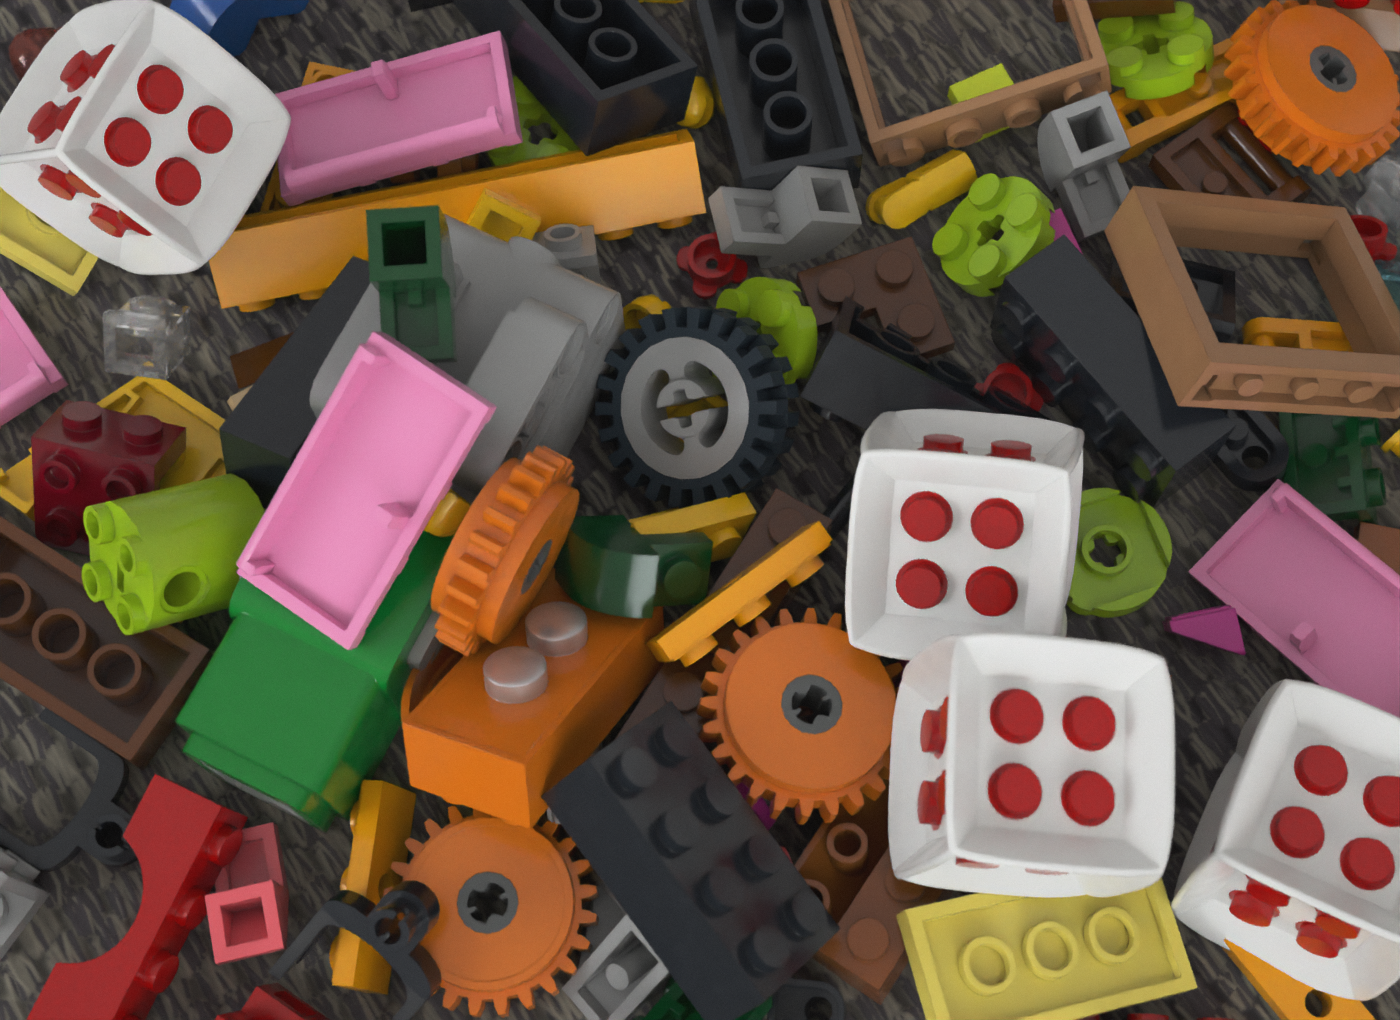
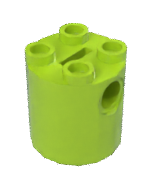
[82,473,266,635]

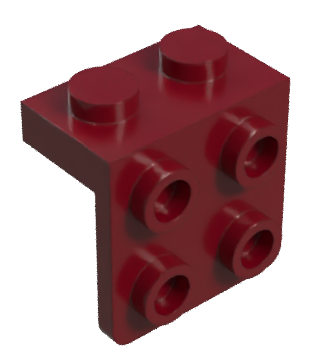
[31,400,186,556]

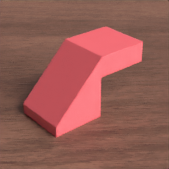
[204,822,289,965]

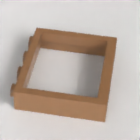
[828,0,1112,167]
[1104,186,1400,419]

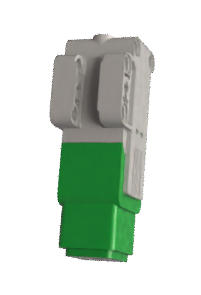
[175,214,625,833]

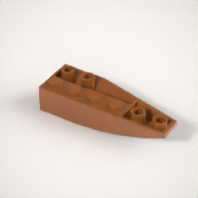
[794,636,1069,1005]

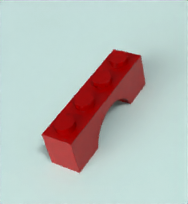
[26,774,248,1020]

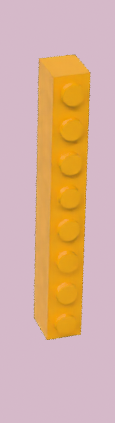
[209,129,706,312]

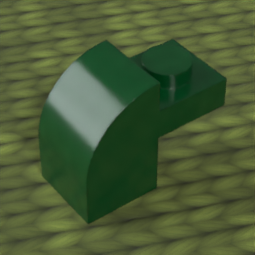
[366,205,457,364]
[555,515,713,618]

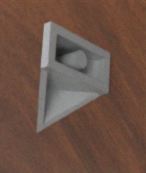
[562,875,672,1020]

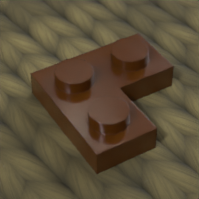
[796,236,955,359]

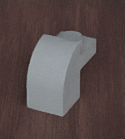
[1037,90,1131,243]
[708,166,862,268]

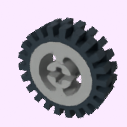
[595,306,799,508]

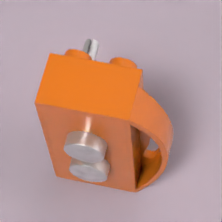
[401,568,664,829]

